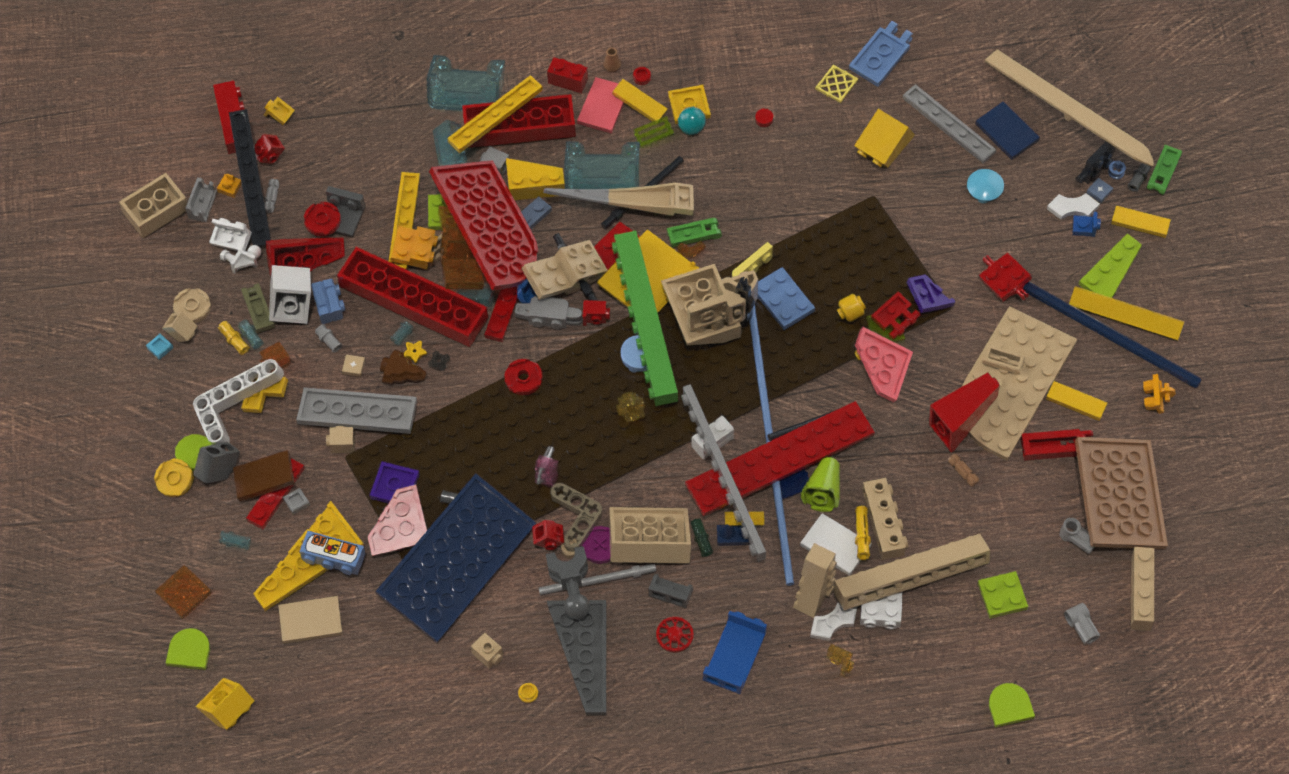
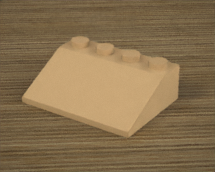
[661,264,741,345]
[609,507,691,564]

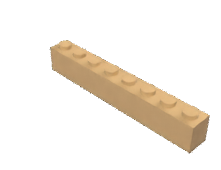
[834,534,990,610]

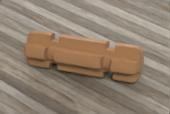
[948,453,979,487]

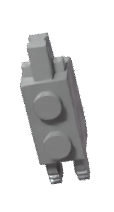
[515,296,583,329]

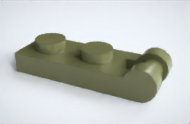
[241,283,275,333]

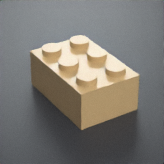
[119,173,188,238]

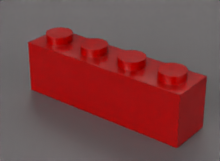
[213,80,245,154]

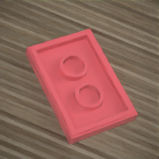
[577,77,624,134]

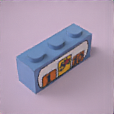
[299,531,365,575]

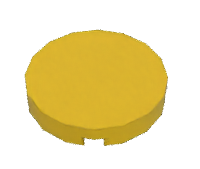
[154,458,194,498]

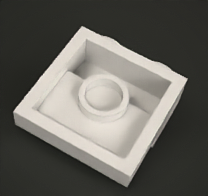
[860,592,902,629]

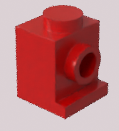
[583,300,610,326]

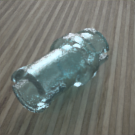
[238,320,263,349]
[219,531,251,550]

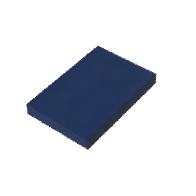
[975,102,1040,160]

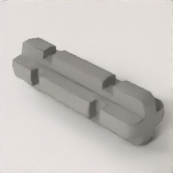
[264,179,279,213]

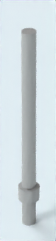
[539,564,656,595]

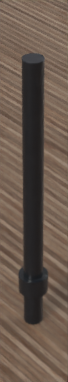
[601,156,684,229]

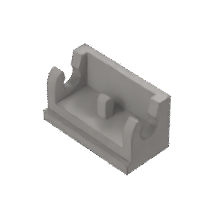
[186,177,218,222]

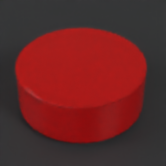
[633,67,651,85]
[755,108,774,127]

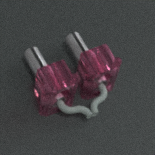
[535,446,558,487]

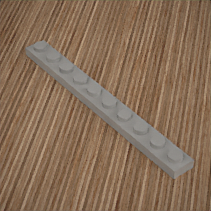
[681,385,766,562]

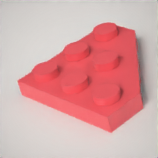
[855,327,913,403]

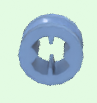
[1108,160,1126,179]

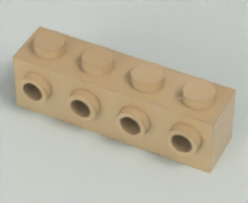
[862,478,908,560]

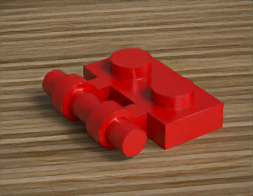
[871,292,920,340]

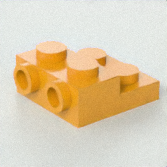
[390,226,438,269]

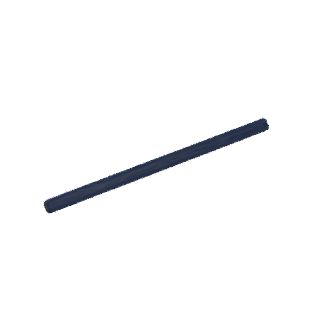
[1023,282,1202,388]

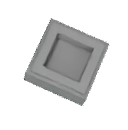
[283,488,310,515]

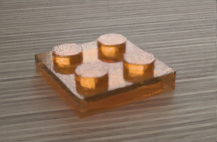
[155,565,212,619]

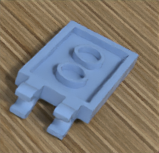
[849,21,913,87]

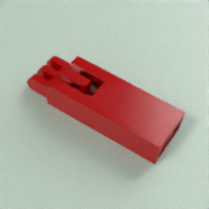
[1021,429,1093,461]

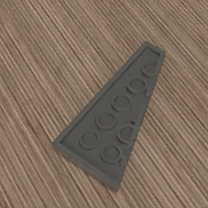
[547,600,606,715]

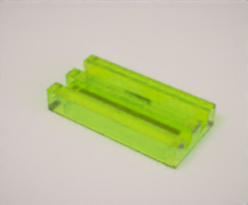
[633,116,674,147]

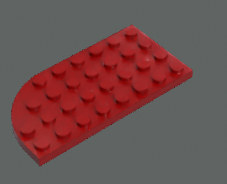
[429,160,538,291]

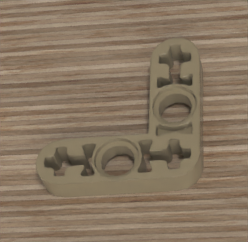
[551,483,602,552]

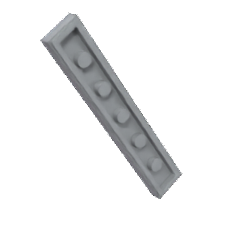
[903,84,996,164]

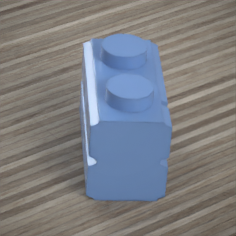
[311,279,345,324]

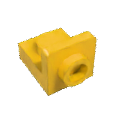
[263,96,295,125]

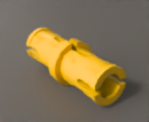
[218,321,250,355]

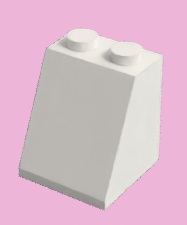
[269,265,311,324]

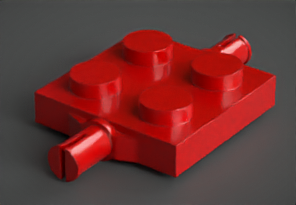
[978,252,1032,302]

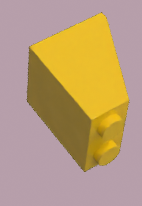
[854,109,915,168]

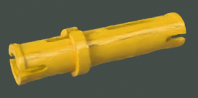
[855,506,871,560]

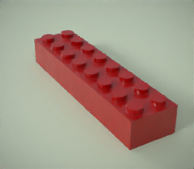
[337,246,488,347]

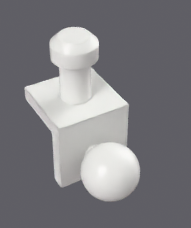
[220,245,261,274]

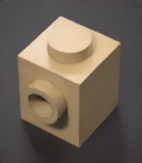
[162,312,197,342]
[326,426,355,454]
[471,633,503,669]

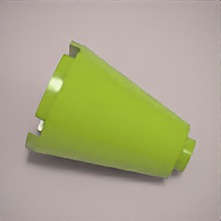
[801,457,840,512]

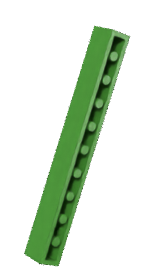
[612,231,678,406]

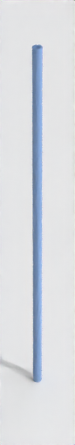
[749,304,794,586]

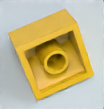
[195,678,255,730]

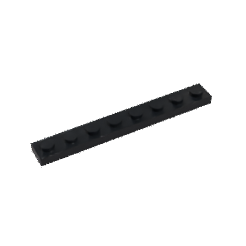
[229,109,271,248]

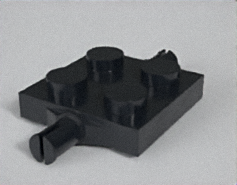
[1075,141,1116,184]

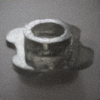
[428,351,450,371]

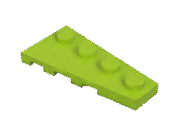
[1078,233,1142,298]

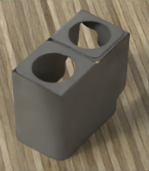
[193,442,240,483]

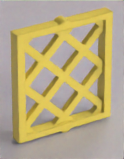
[815,65,858,103]

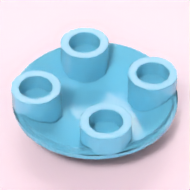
[967,169,1004,203]

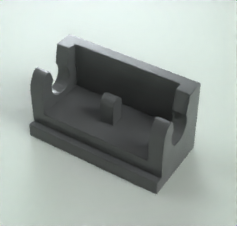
[648,574,693,608]

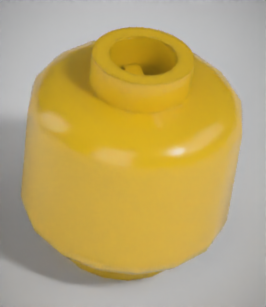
[837,294,866,322]

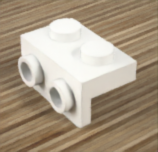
[209,218,252,251]

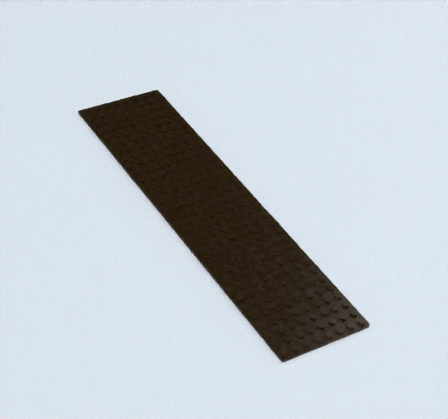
[345,196,951,559]

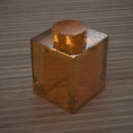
[259,341,291,373]

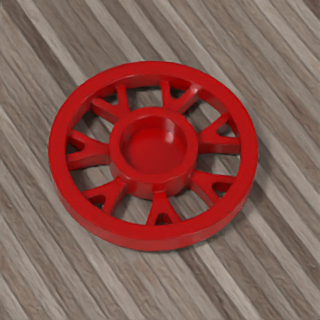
[656,617,694,653]

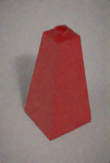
[929,372,1000,452]

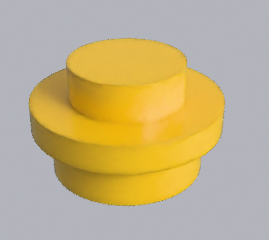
[518,683,538,703]

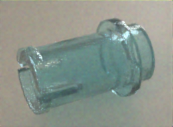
[390,321,413,346]

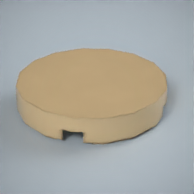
[173,288,211,323]

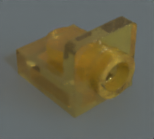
[827,644,854,677]

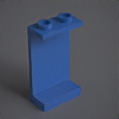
[703,611,767,694]

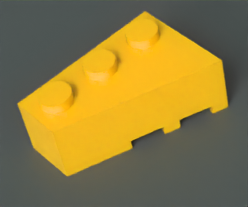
[506,158,565,200]

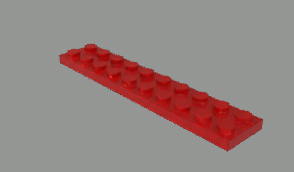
[685,401,875,517]

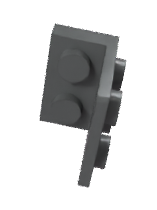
[326,186,365,237]

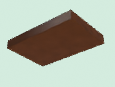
[233,450,295,502]

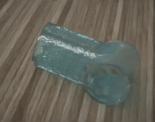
[456,282,495,307]

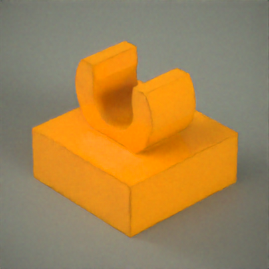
[217,173,242,198]

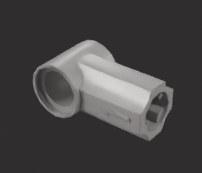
[1060,518,1095,554]
[1064,603,1100,645]

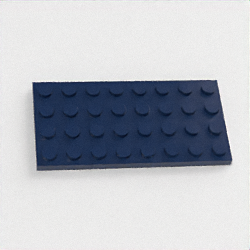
[375,474,536,643]

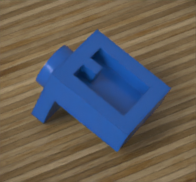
[1072,212,1101,237]

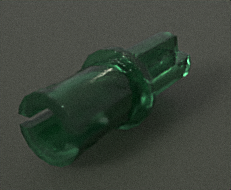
[691,518,714,557]

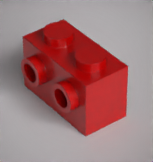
[547,57,588,94]

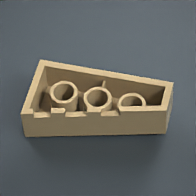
[793,543,837,618]

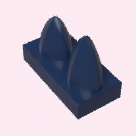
[717,524,756,546]

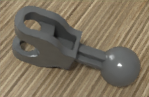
[546,546,590,619]

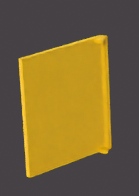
[597,229,699,313]

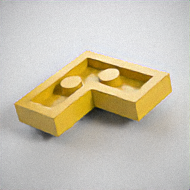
[241,377,288,413]

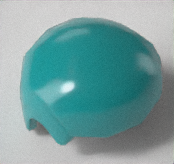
[678,106,706,135]

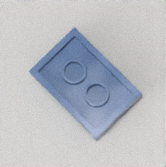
[758,267,815,330]

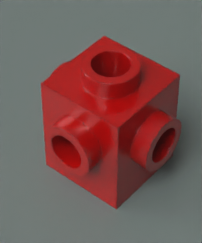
[254,134,285,164]
[532,520,564,550]

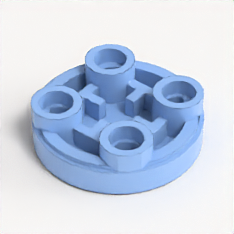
[621,335,646,372]

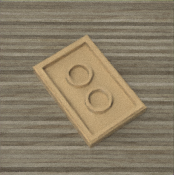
[278,596,343,644]

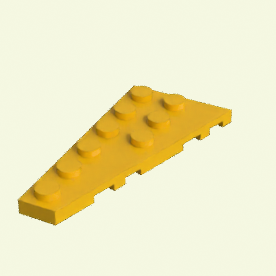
[253,501,364,611]

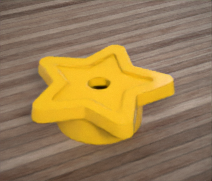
[404,341,427,363]

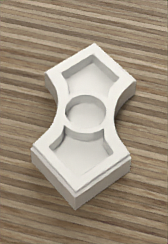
[1047,193,1100,220]
[810,603,857,641]

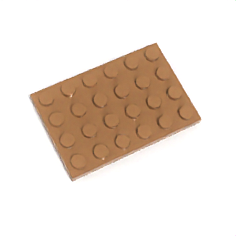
[1075,437,1168,549]

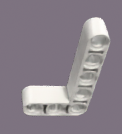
[193,359,284,445]

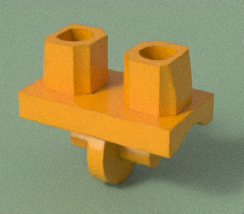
[1143,374,1176,414]

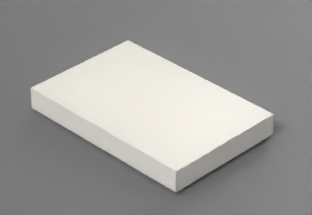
[800,513,872,576]

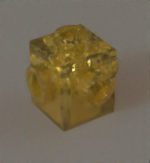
[616,392,645,422]

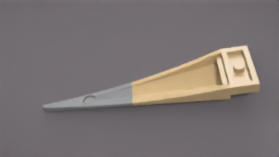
[543,183,694,216]

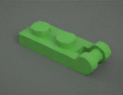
[1147,145,1182,195]
[667,218,722,247]

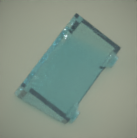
[427,55,505,111]
[564,141,640,189]

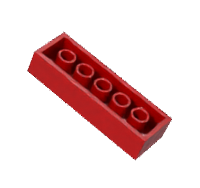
[462,94,576,148]

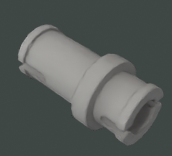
[315,324,342,353]

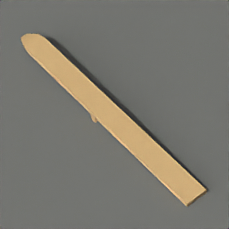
[985,49,1154,167]

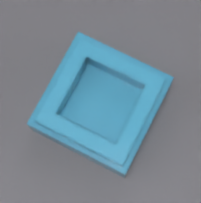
[146,334,173,360]

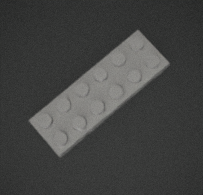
[296,388,417,434]

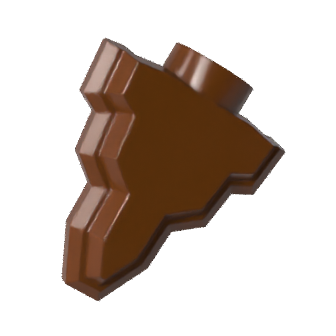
[380,349,427,385]

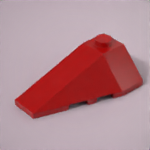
[266,237,345,276]

